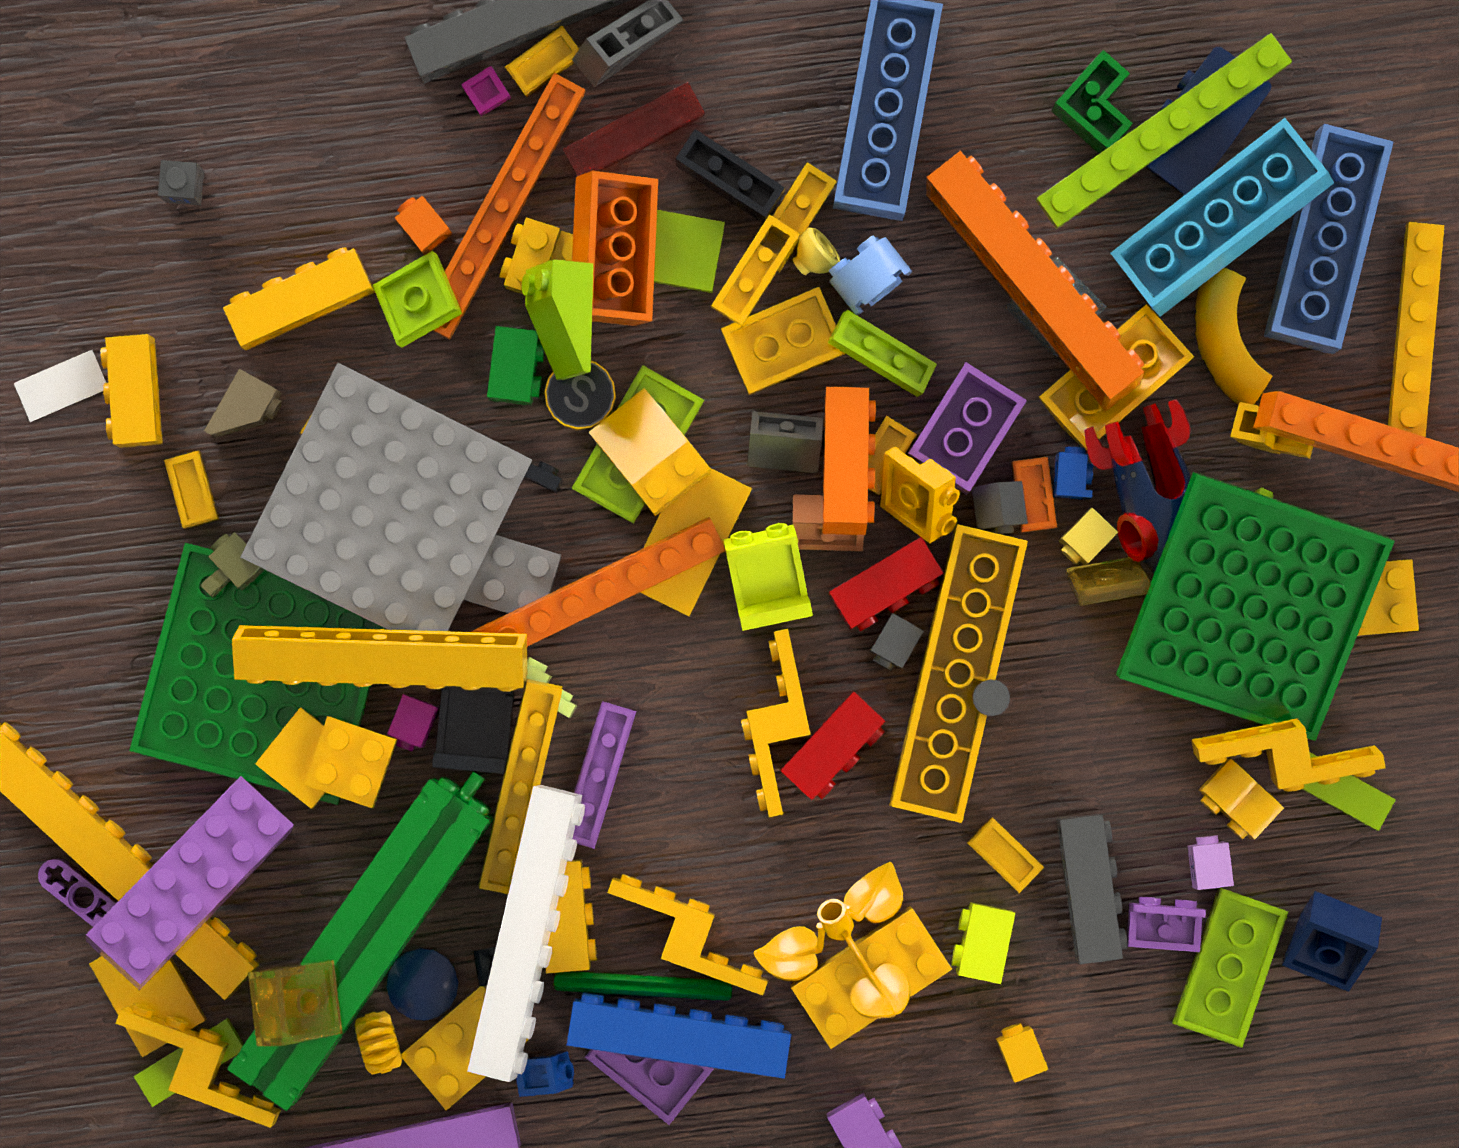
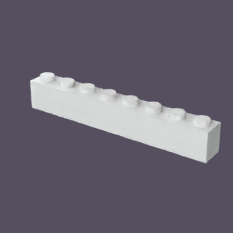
[467,785,585,1082]

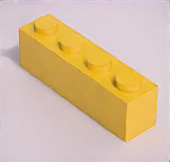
[223,247,375,351]

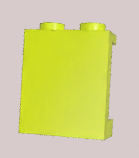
[723,523,813,631]

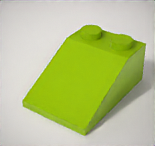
[522,259,593,380]

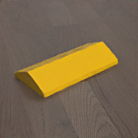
[1039,304,1194,451]

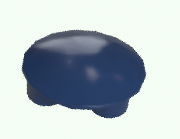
[386,948,458,1021]

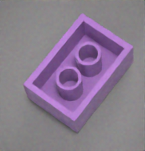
[907,362,1027,495]

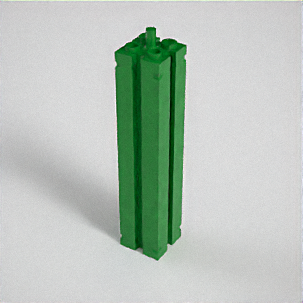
[227,771,494,1111]

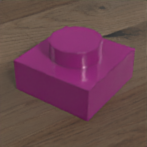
[461,66,511,117]

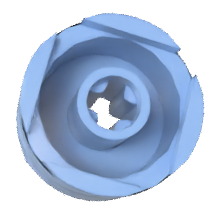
[829,235,912,315]

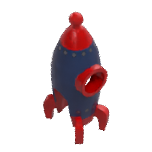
[1084,399,1191,574]

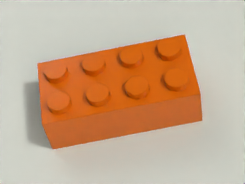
[572,171,658,326]

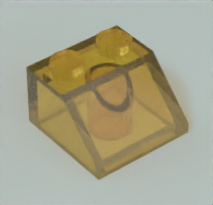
[248,960,343,1046]

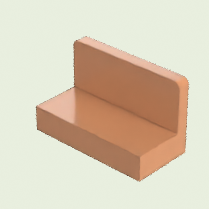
[792,494,864,551]

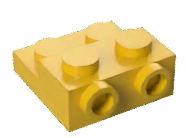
[500,217,573,294]
[880,447,960,543]

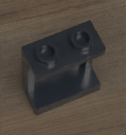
[432,686,515,774]

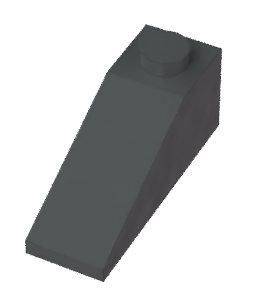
[572,0,683,87]

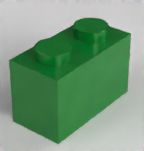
[487,326,545,406]

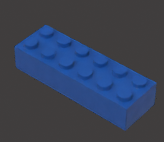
[567,993,791,1079]

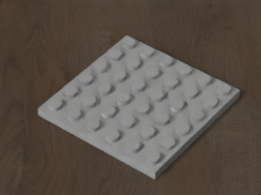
[240,363,532,631]

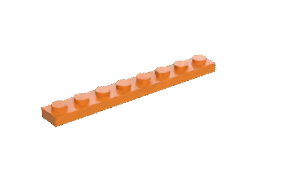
[433,73,586,340]
[471,517,725,647]

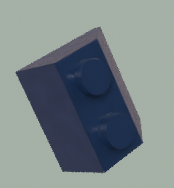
[1282,891,1382,992]

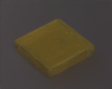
[1066,557,1151,606]

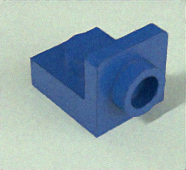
[516,1052,574,1097]

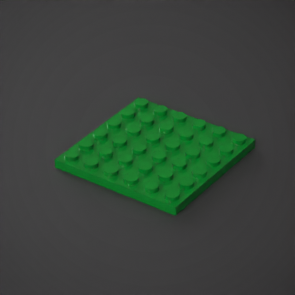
[1116,472,1395,741]
[129,543,386,805]

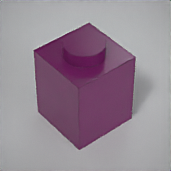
[387,694,440,752]

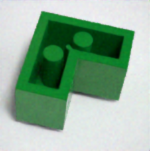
[1051,50,1133,154]

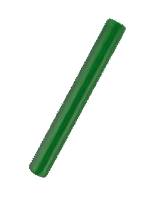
[554,971,732,1001]

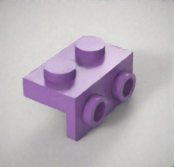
[1127,897,1206,952]

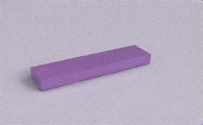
[572,701,637,849]

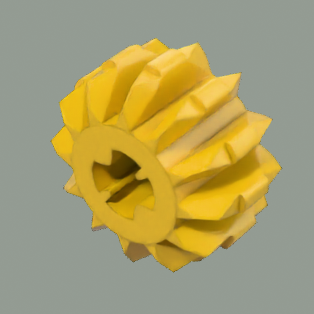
[355,1011,402,1075]

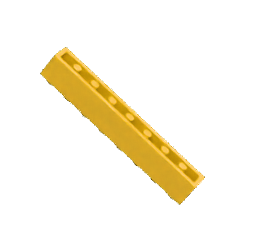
[232,625,528,692]

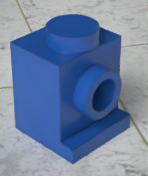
[1053,447,1093,500]

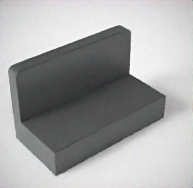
[747,411,823,473]

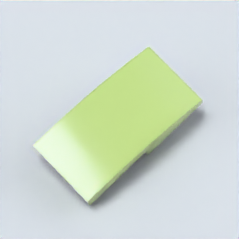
[525,657,577,718]

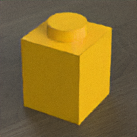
[995,1023,1048,1083]

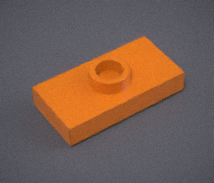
[1011,457,1057,533]

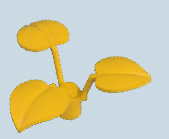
[754,862,910,1019]

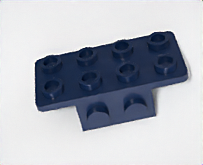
[1145,47,1272,195]

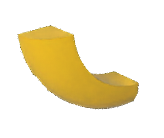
[1195,267,1273,405]

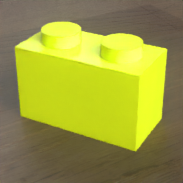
[951,902,1015,984]

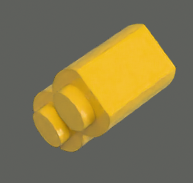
[1199,759,1284,840]

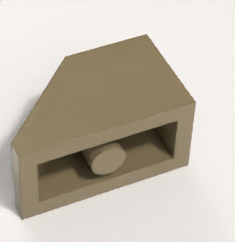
[204,369,282,438]

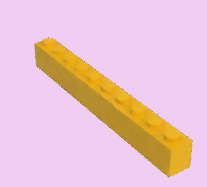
[0,722,260,1000]

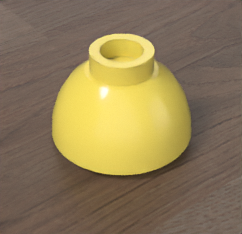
[793,227,840,275]

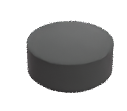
[972,680,1010,716]

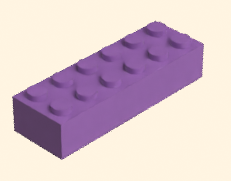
[86,776,294,991]

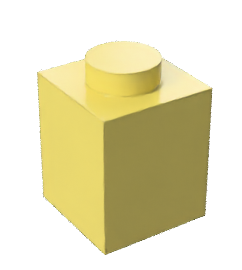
[1059,508,1118,565]

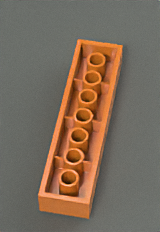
[926,150,1144,412]

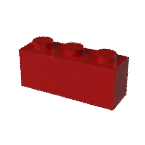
[828,537,944,632]
[780,692,885,800]

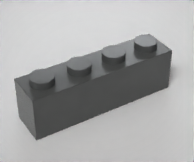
[1056,814,1127,965]

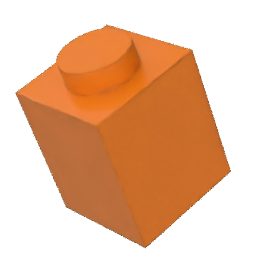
[395,196,452,255]

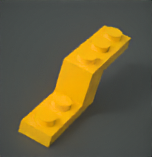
[711,162,837,327]
[741,629,811,817]
[1192,718,1386,792]
[607,874,768,996]
[115,1003,281,1128]

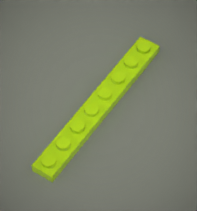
[1035,33,1292,229]

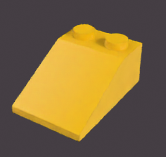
[588,388,711,516]

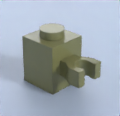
[200,532,264,598]

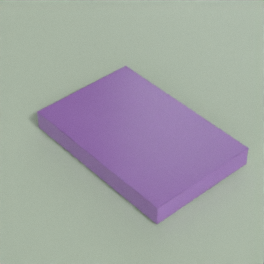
[585,1007,714,1125]

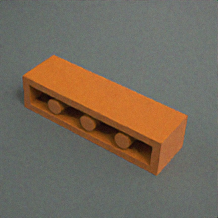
[822,387,876,535]

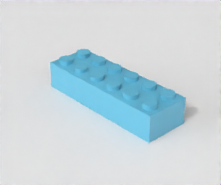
[1110,118,1334,316]

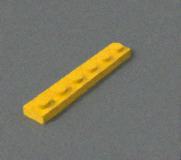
[1388,222,1444,437]
[479,679,563,894]

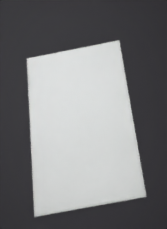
[14,350,106,422]

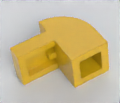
[1230,402,1313,459]

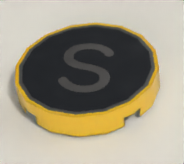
[544,361,616,430]

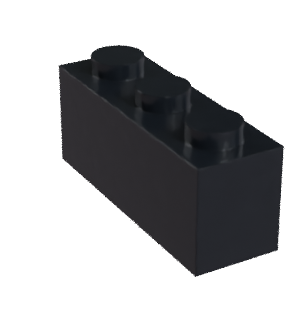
[675,129,785,223]

